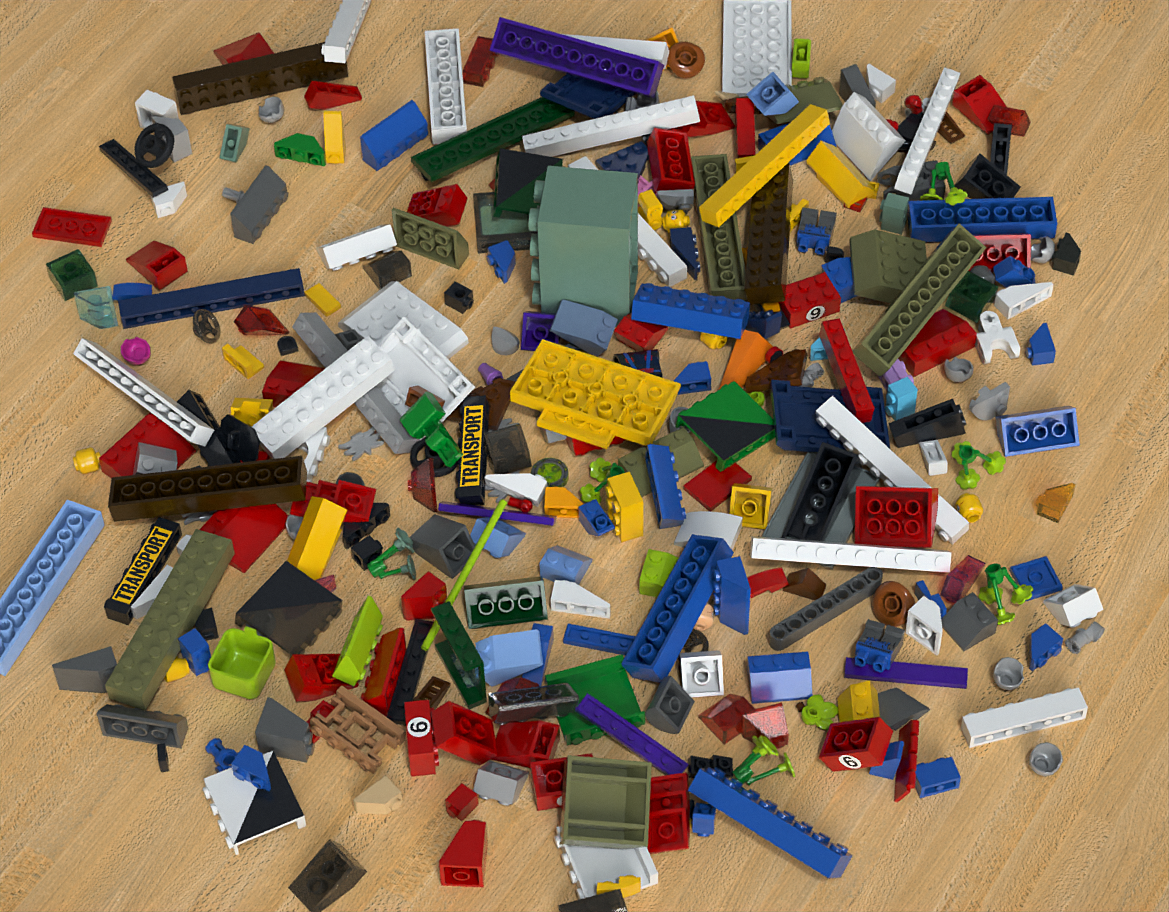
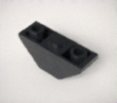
[343,503,391,549]

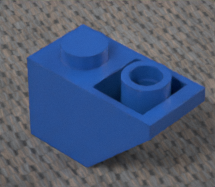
[486,240,516,284]
[993,256,1036,288]
[578,499,615,537]
[1029,623,1063,671]
[231,745,271,791]

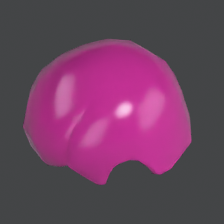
[121,337,151,365]

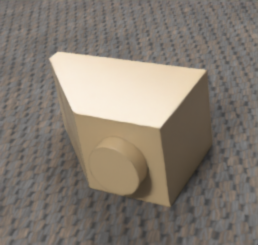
[353,776,403,814]

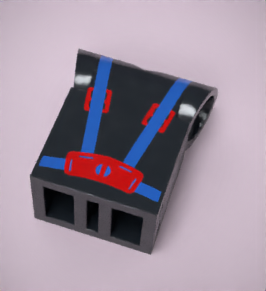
[613,349,663,378]

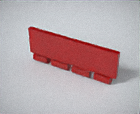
[894,720,920,803]

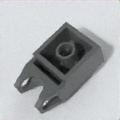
[877,160,946,201]

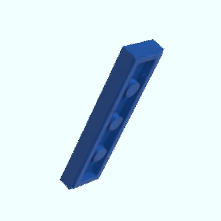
[563,623,636,656]

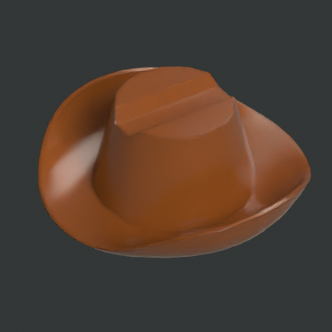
[667,41,705,78]
[872,581,915,627]

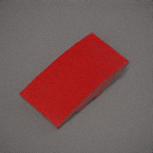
[667,100,735,137]
[290,480,377,522]
[647,772,690,854]

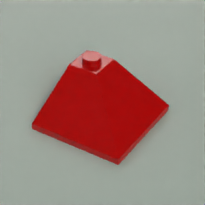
[213,32,274,65]

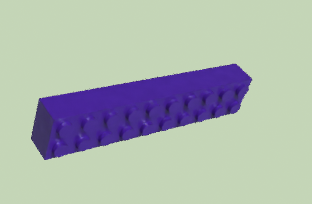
[490,17,664,98]

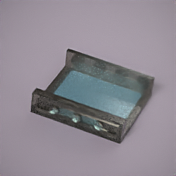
[473,192,538,254]

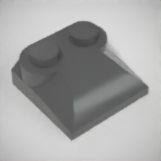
[656,189,694,214]

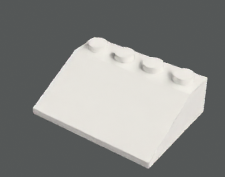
[832,92,905,181]

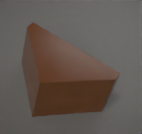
[783,568,827,600]

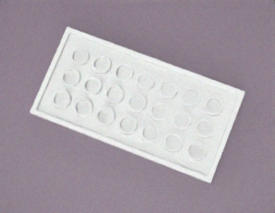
[722,0,792,97]

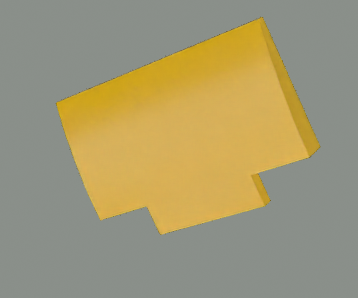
[510,339,681,449]

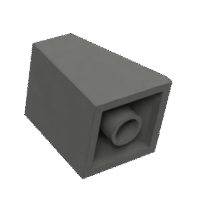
[409,514,475,579]
[255,697,315,763]

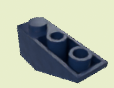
[670,227,701,280]

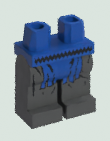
[797,207,837,255]
[854,619,905,673]

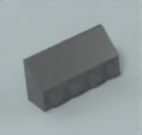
[230,165,288,244]
[97,704,188,749]

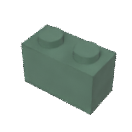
[879,193,909,235]

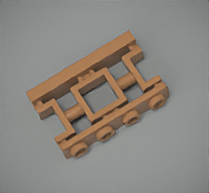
[310,685,405,774]

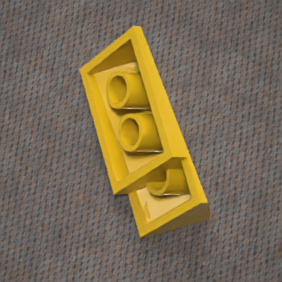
[806,141,877,208]
[287,496,347,583]

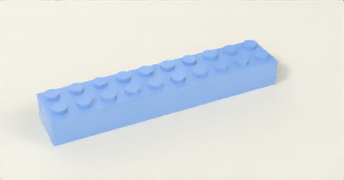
[0,500,105,676]

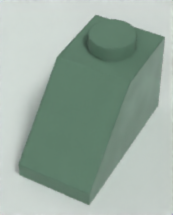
[219,124,250,162]

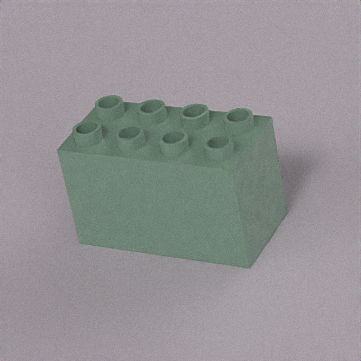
[529,166,638,327]

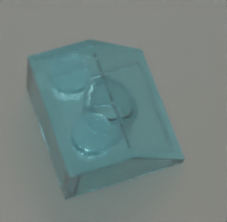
[74,286,118,329]

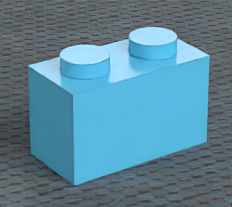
[885,377,918,421]

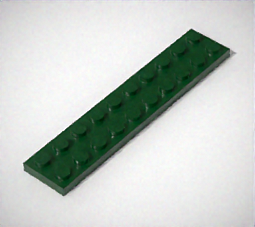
[411,97,575,182]

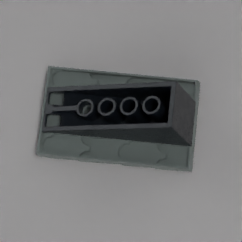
[761,442,880,570]

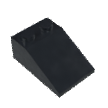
[954,154,1021,199]

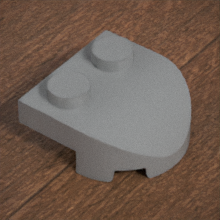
[969,382,1010,421]

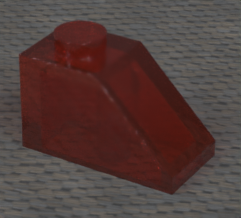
[987,105,1031,137]

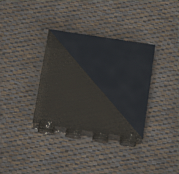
[235,561,343,660]

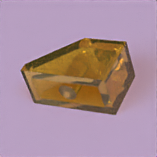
[1035,483,1076,523]

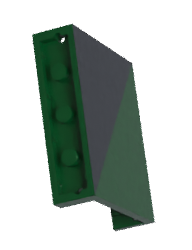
[493,148,565,218]

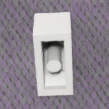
[866,64,896,103]
[150,181,187,218]

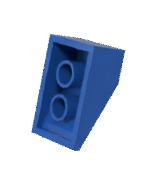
[821,257,857,303]

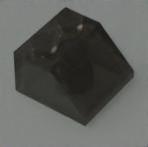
[362,250,412,290]
[483,423,532,474]

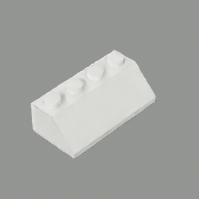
[316,224,397,271]

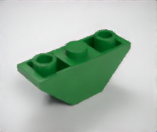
[274,133,326,167]

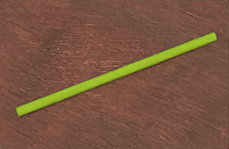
[421,499,507,651]

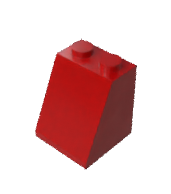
[439,819,488,888]

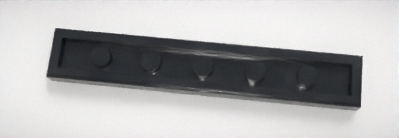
[99,139,168,198]
[387,619,434,726]

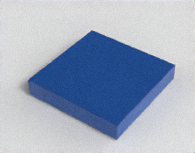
[1009,556,1063,601]

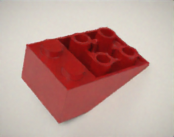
[952,75,1014,134]
[407,184,468,227]
[126,240,188,290]
[284,654,359,702]
[492,720,560,768]

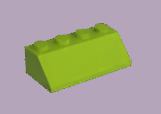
[332,595,383,686]

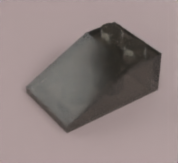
[288,839,367,912]

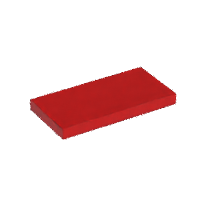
[32,207,112,247]

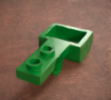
[400,392,463,467]

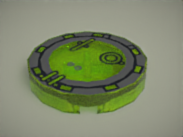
[531,458,569,487]

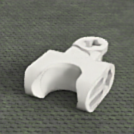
[975,311,1020,364]

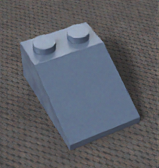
[549,299,618,357]

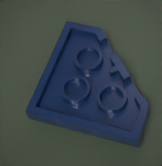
[595,141,649,183]

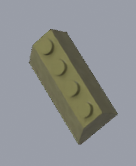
[618,427,704,497]

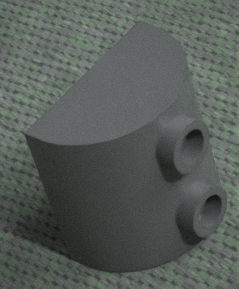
[645,676,695,734]

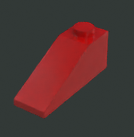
[304,81,362,110]

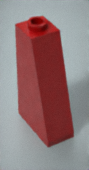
[735,98,756,158]

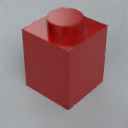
[445,783,479,821]

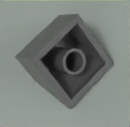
[941,592,998,651]

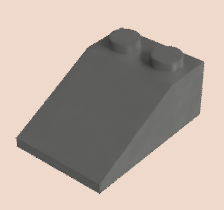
[52,646,117,693]

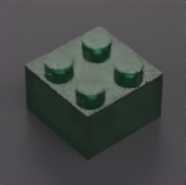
[46,249,98,301]
[945,271,999,323]

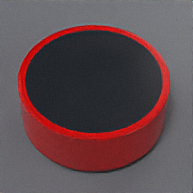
[765,346,783,363]

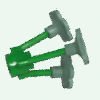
[367,528,417,580]

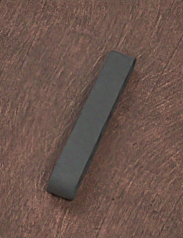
[769,567,883,651]

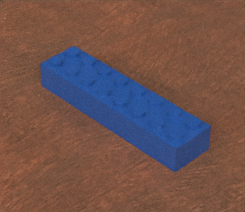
[907,197,1058,242]
[621,534,734,683]
[688,767,853,878]

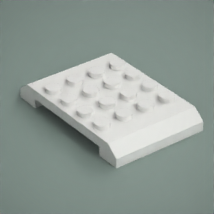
[338,281,469,359]
[376,317,475,440]

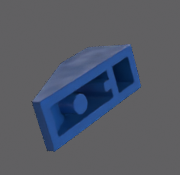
[521,623,554,689]

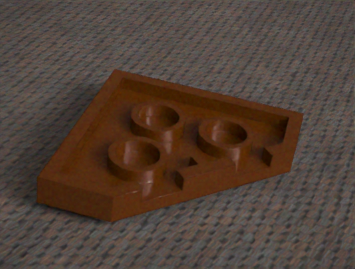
[745,349,808,393]
[446,378,516,431]

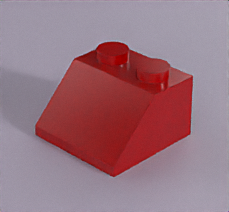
[614,313,668,351]
[401,571,447,621]

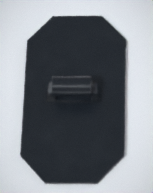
[220,414,260,462]

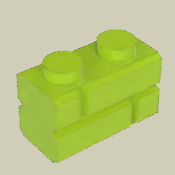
[792,38,811,78]

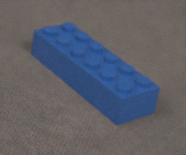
[631,283,750,339]

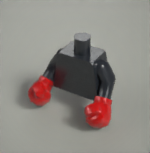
[886,95,936,151]

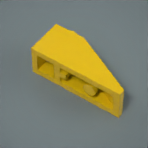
[324,111,346,163]

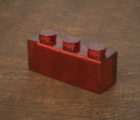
[463,36,499,87]

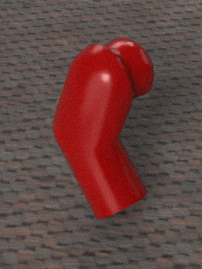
[508,497,533,513]

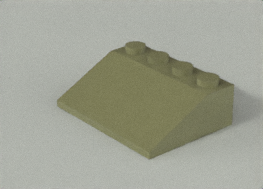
[766,77,843,124]
[392,207,469,269]

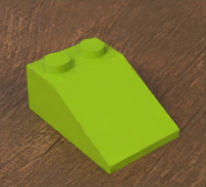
[639,549,679,597]

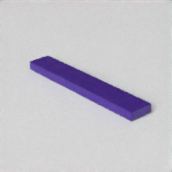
[438,501,557,526]
[844,657,968,689]
[575,693,689,775]

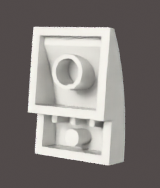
[674,511,743,550]

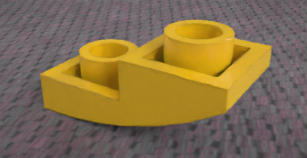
[597,875,641,900]

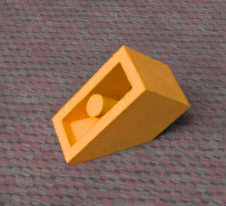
[544,486,584,518]

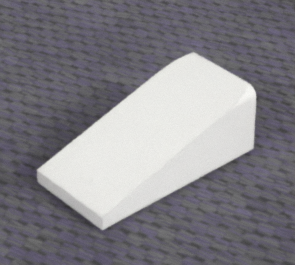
[919,440,948,476]

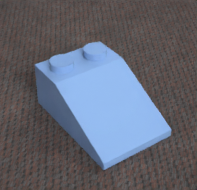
[475,629,543,687]

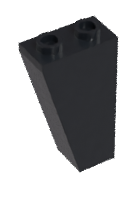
[888,398,967,448]

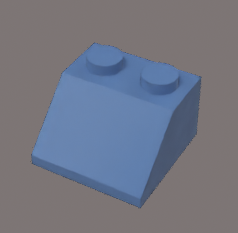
[746,72,799,116]
[470,517,526,558]
[539,545,593,585]

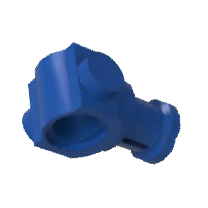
[205,738,239,773]

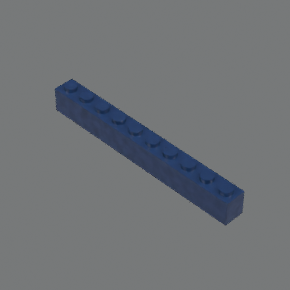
[118,268,305,329]

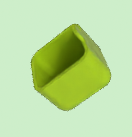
[208,626,276,699]

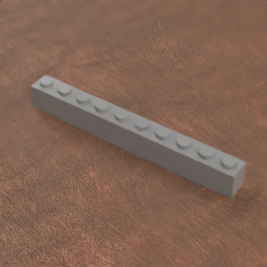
[292,312,420,454]

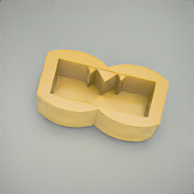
[638,189,663,230]

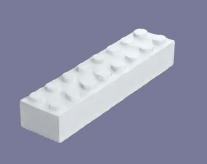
[425,28,467,144]
[252,335,395,459]

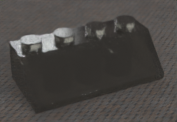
[488,683,579,725]

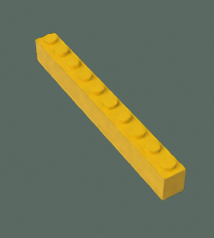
[699,104,830,227]

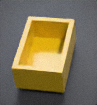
[605,472,643,543]

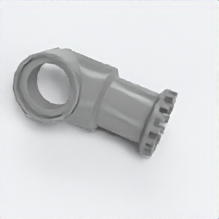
[798,362,824,387]
[1065,621,1105,654]

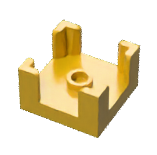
[231,397,273,427]

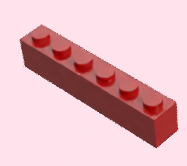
[819,318,874,423]

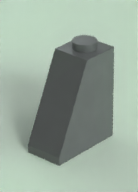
[839,64,876,108]

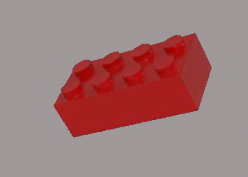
[647,128,695,194]

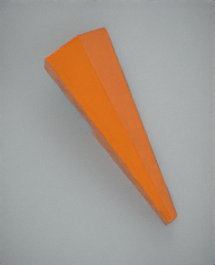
[719,330,773,390]

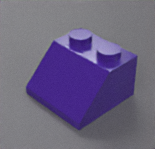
[521,311,561,351]

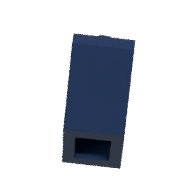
[745,310,782,339]

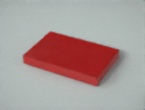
[683,460,752,512]

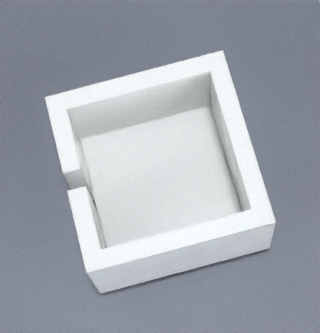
[135,90,179,129]

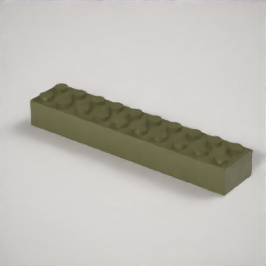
[691,154,748,302]
[853,223,987,377]
[105,529,235,710]

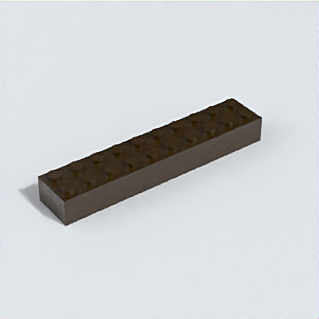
[172,42,349,115]
[745,163,793,305]
[108,456,307,522]

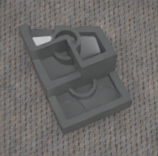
[878,688,930,731]

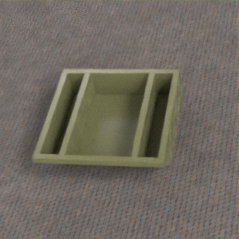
[849,229,927,303]
[560,755,652,849]

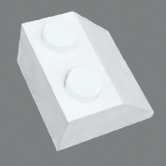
[1043,584,1103,628]
[905,596,943,656]
[679,650,724,697]

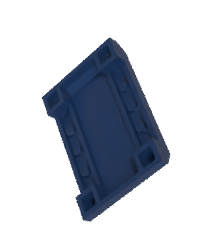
[540,74,636,119]
[770,380,890,453]

